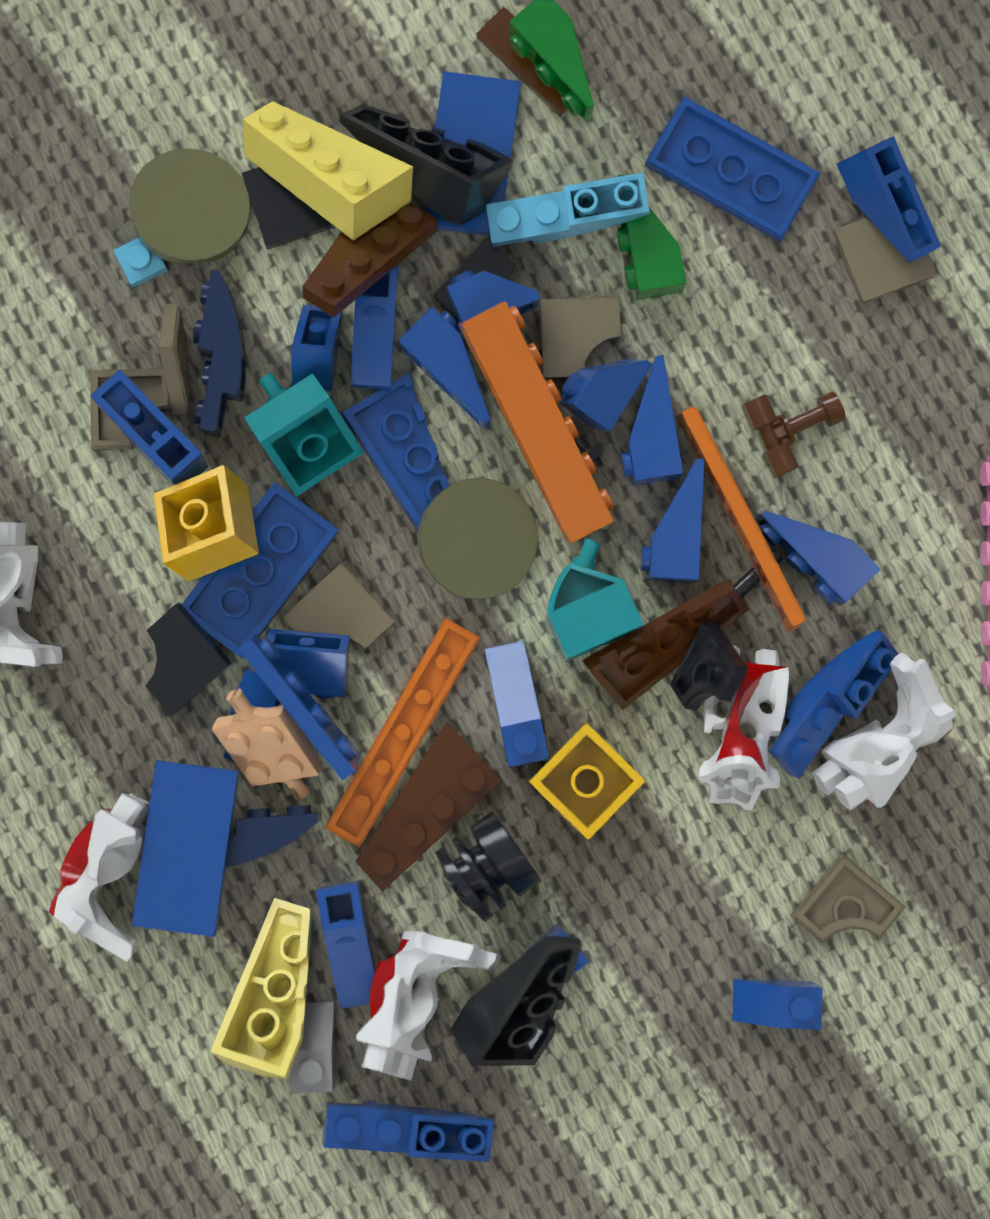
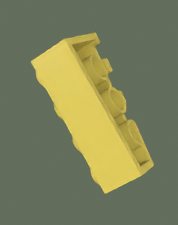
[243,101,413,241]

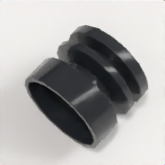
[435,811,542,922]

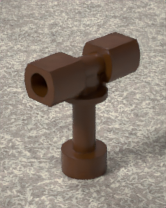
[741,391,846,479]

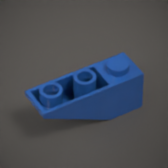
[756,511,881,606]
[316,880,376,1009]

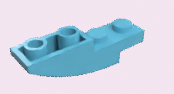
[486,173,650,247]

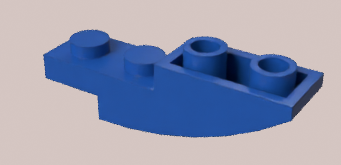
[351,264,399,390]
[768,630,899,779]
[322,1102,494,1162]

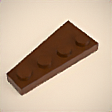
[302,203,438,317]
[582,580,749,710]
[355,722,502,892]

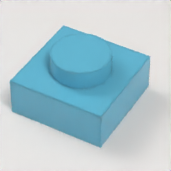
[113,238,168,288]

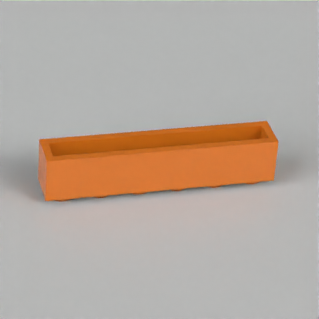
[458,301,615,543]

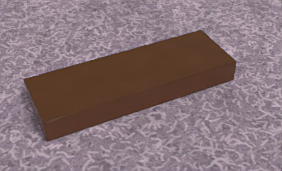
[476,6,567,117]

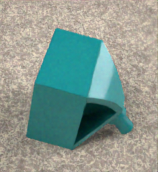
[244,372,364,497]
[545,538,644,662]

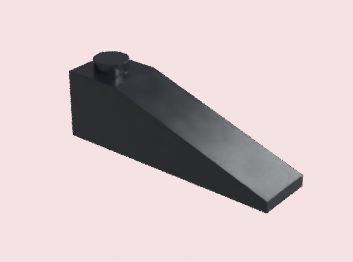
[339,104,514,226]
[450,936,582,1066]

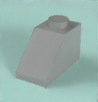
[290,1001,336,1093]

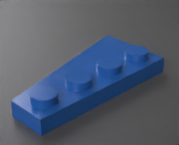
[342,372,449,532]
[238,634,361,781]

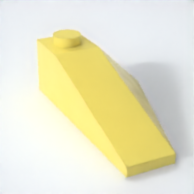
[210,898,313,1079]

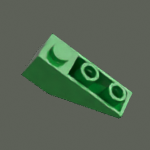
[508,0,594,123]
[617,174,686,300]

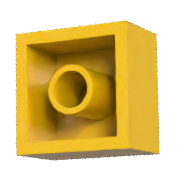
[154,465,259,582]
[528,723,645,840]

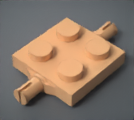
[212,688,324,800]

